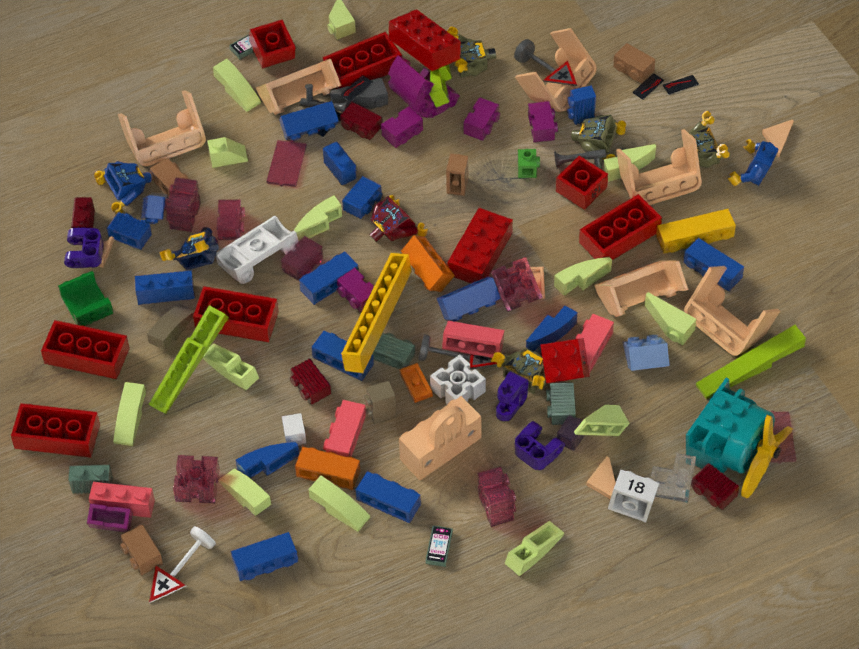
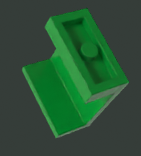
[58,271,113,326]

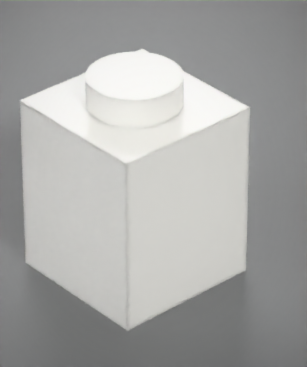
[282,413,306,446]

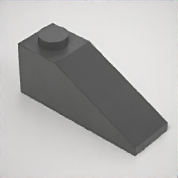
[330,78,388,109]

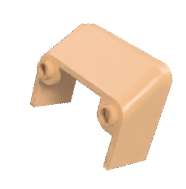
[515,28,597,112]
[256,59,341,115]
[118,90,206,166]
[616,129,702,205]
[594,260,688,317]
[684,266,780,356]

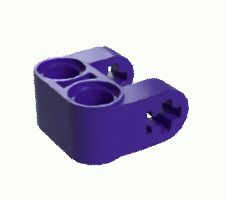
[64,228,104,268]
[496,371,529,421]
[515,421,565,470]

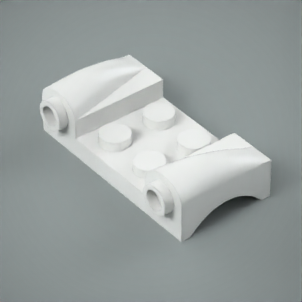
[215,216,299,284]

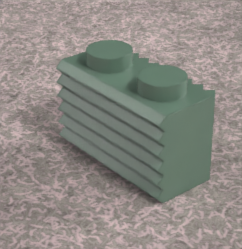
[373,333,415,369]
[546,382,576,425]
[68,465,113,494]

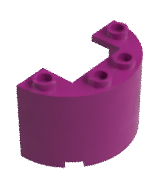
[388,55,460,118]

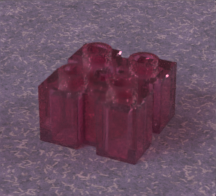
[164,177,201,232]
[491,257,543,312]
[173,455,220,504]
[478,467,517,527]

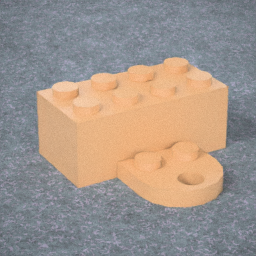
[399,396,481,480]

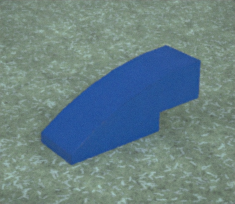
[526,306,578,352]
[236,442,299,478]

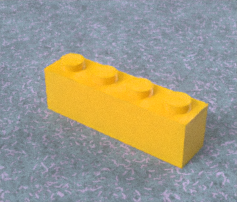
[656,209,736,254]

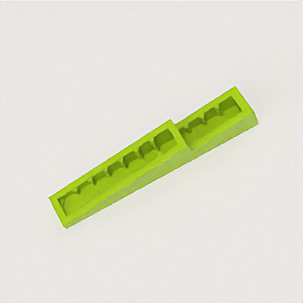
[429,64,452,108]
[148,305,229,414]
[696,325,806,400]

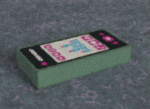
[229,34,254,60]
[425,526,453,567]

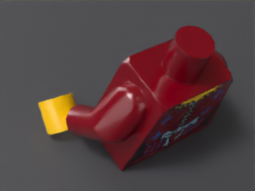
[369,195,428,242]

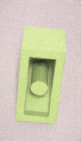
[327,0,356,40]
[207,137,248,168]

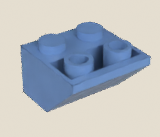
[623,335,670,371]

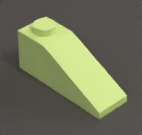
[645,292,696,345]
[574,404,630,436]

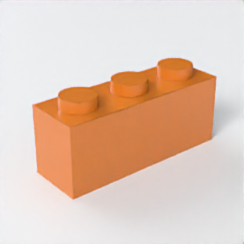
[401,235,455,292]
[295,447,360,490]

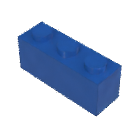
[279,101,339,141]
[684,238,744,292]
[299,251,359,305]
[135,270,195,305]
[437,277,501,322]
[312,331,374,381]
[356,471,421,523]
[231,532,298,581]

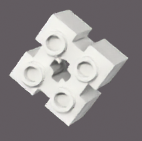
[430,355,486,404]

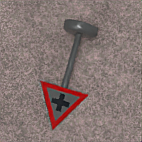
[514,39,577,86]
[418,334,497,370]

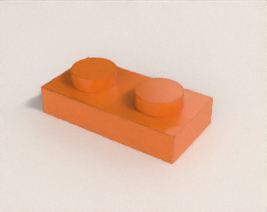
[399,363,433,403]

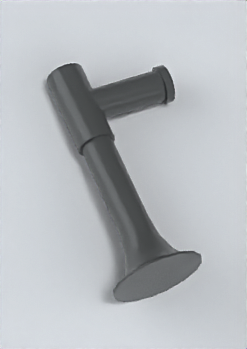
[300,84,351,112]
[554,149,606,169]

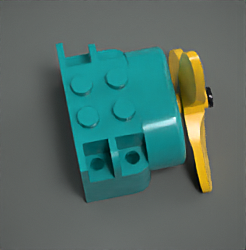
[686,378,793,499]

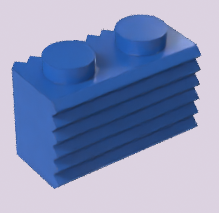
[567,85,596,125]
[323,142,357,185]
[342,176,383,219]
[140,195,165,224]
[107,212,152,250]

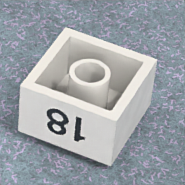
[608,470,659,522]

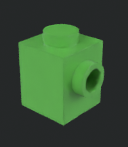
[518,149,540,178]

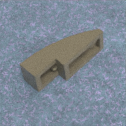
[147,304,195,350]

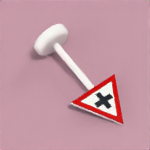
[149,526,216,603]

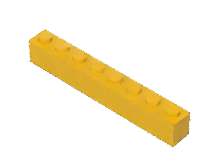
[341,253,412,373]

